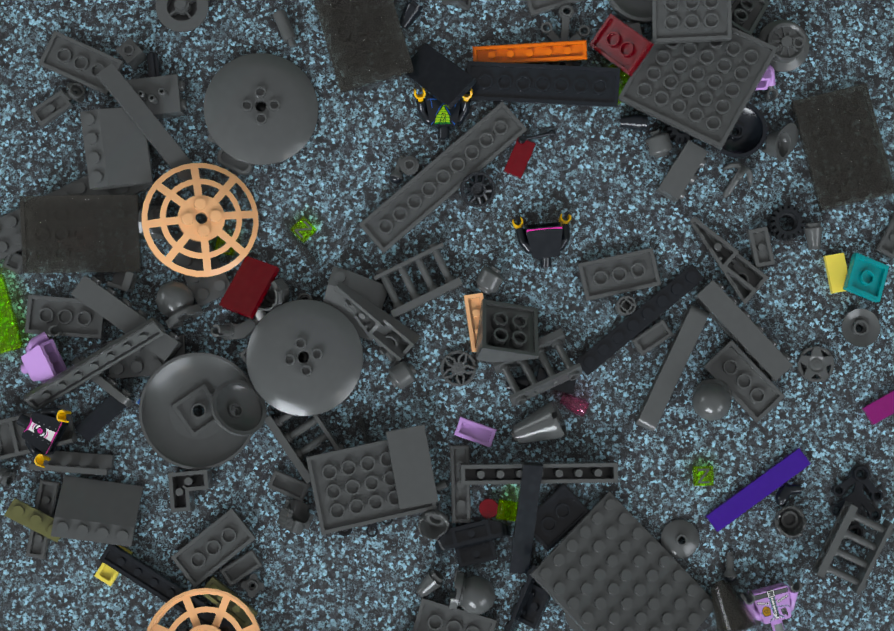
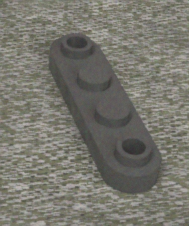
[71,355,134,407]

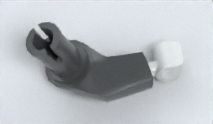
[211,310,266,340]

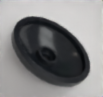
[715,103,767,158]

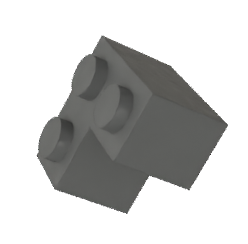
[168,468,213,513]

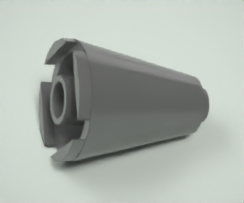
[511,400,567,444]

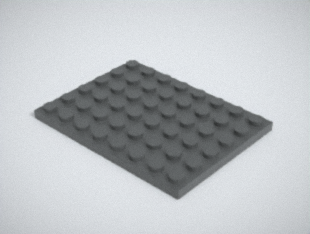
[530,491,718,631]

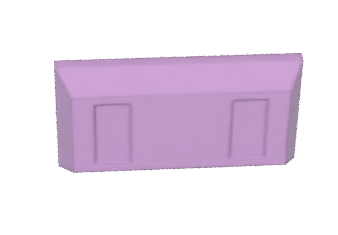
[454,417,497,447]

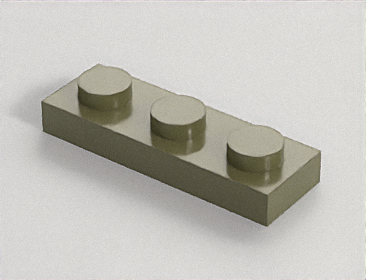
[4,498,60,542]
[204,576,259,628]

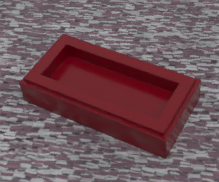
[504,138,536,179]

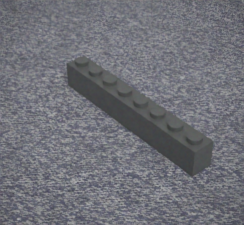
[460,461,618,485]

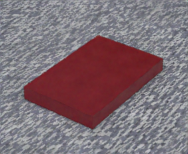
[589,13,654,76]
[219,256,280,319]

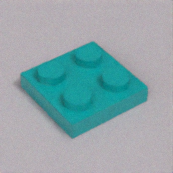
[843,253,889,303]

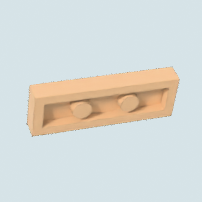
[464,293,484,352]

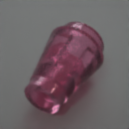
[560,393,590,417]

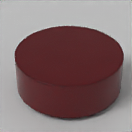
[479,498,498,518]

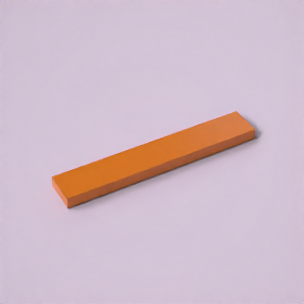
[473,40,587,64]

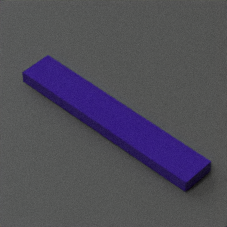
[705,448,811,532]

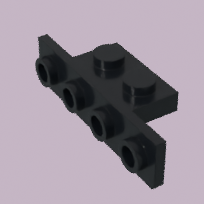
[504,564,551,631]

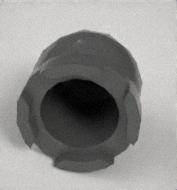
[155,281,203,330]
[692,378,732,421]
[448,570,495,615]

